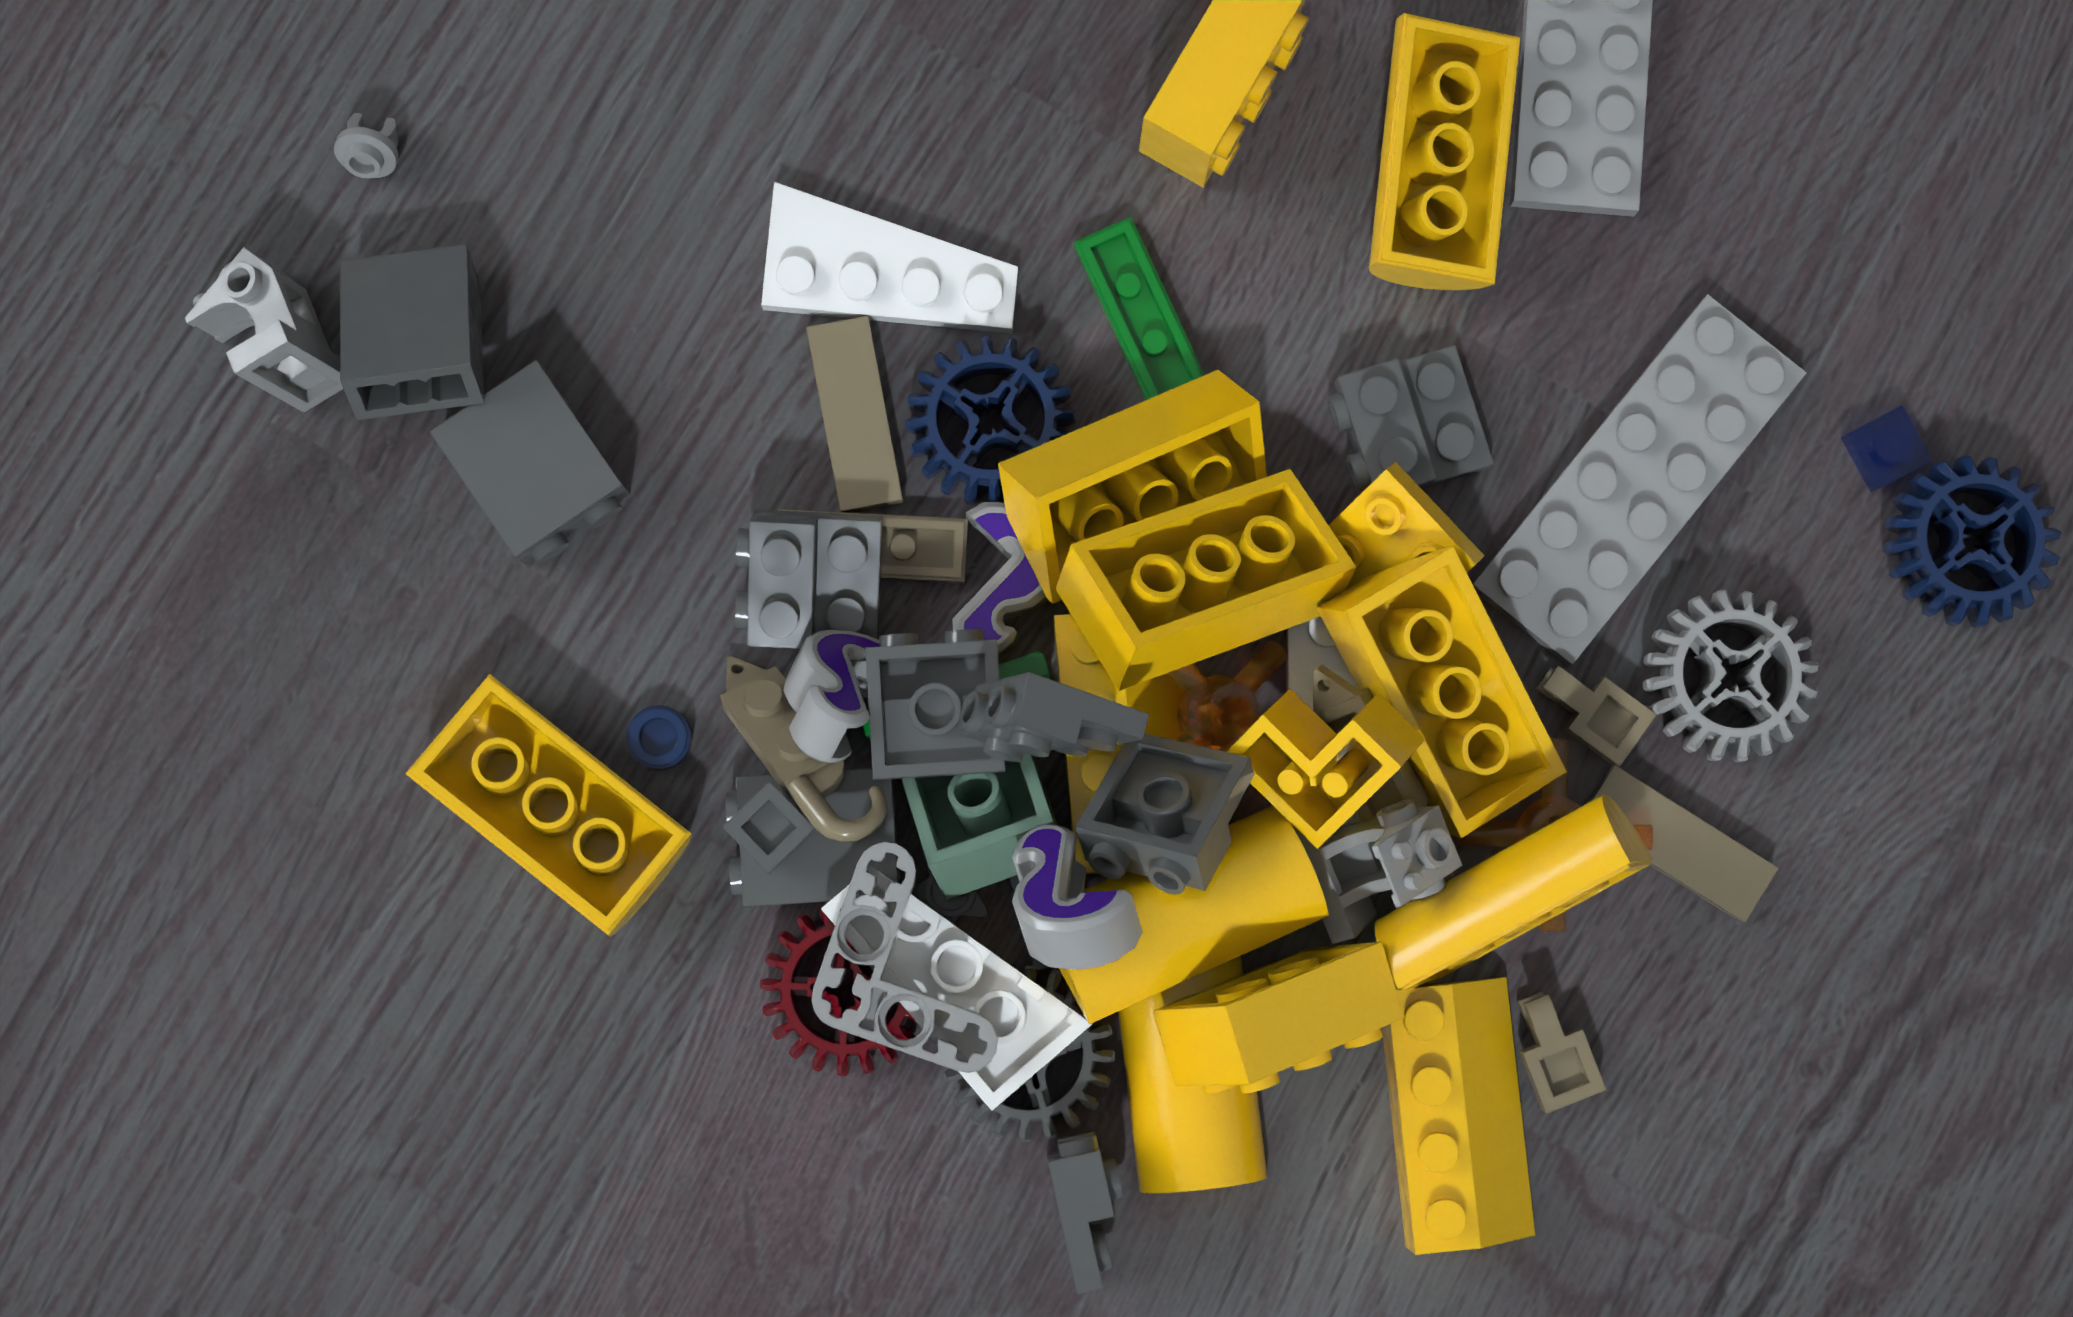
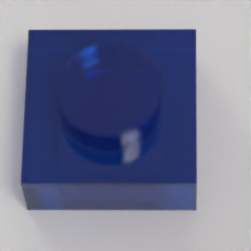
[1841,405,1933,493]

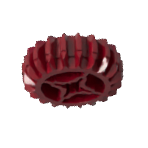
[760,903,916,1076]

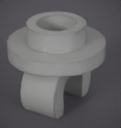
[334,113,399,178]

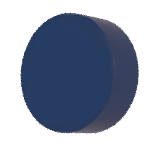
[626,705,693,770]

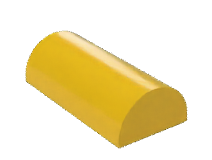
[1369,13,1520,290]
[406,674,692,936]
[1375,794,1653,991]
[1059,805,1329,1024]
[1118,956,1267,1193]

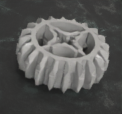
[1642,590,1819,763]

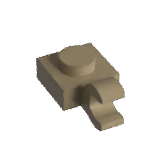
[1535,666,1657,767]
[1517,991,1606,1114]

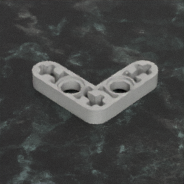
[811,842,998,1073]

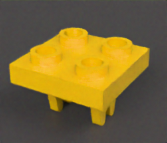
[1329,461,1485,589]

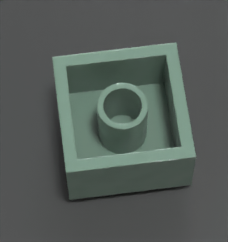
[902,755,1058,900]

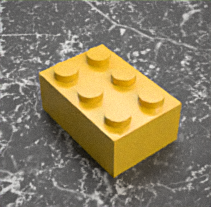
[1139,0,1309,188]
[1153,942,1405,1094]

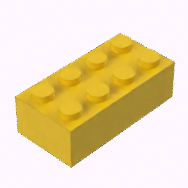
[1056,469,1357,691]

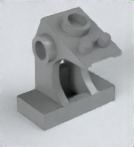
[185,247,343,412]
[1290,799,1462,944]

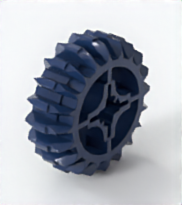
[905,335,1077,505]
[1882,455,2062,628]

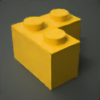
[1227,689,1426,849]

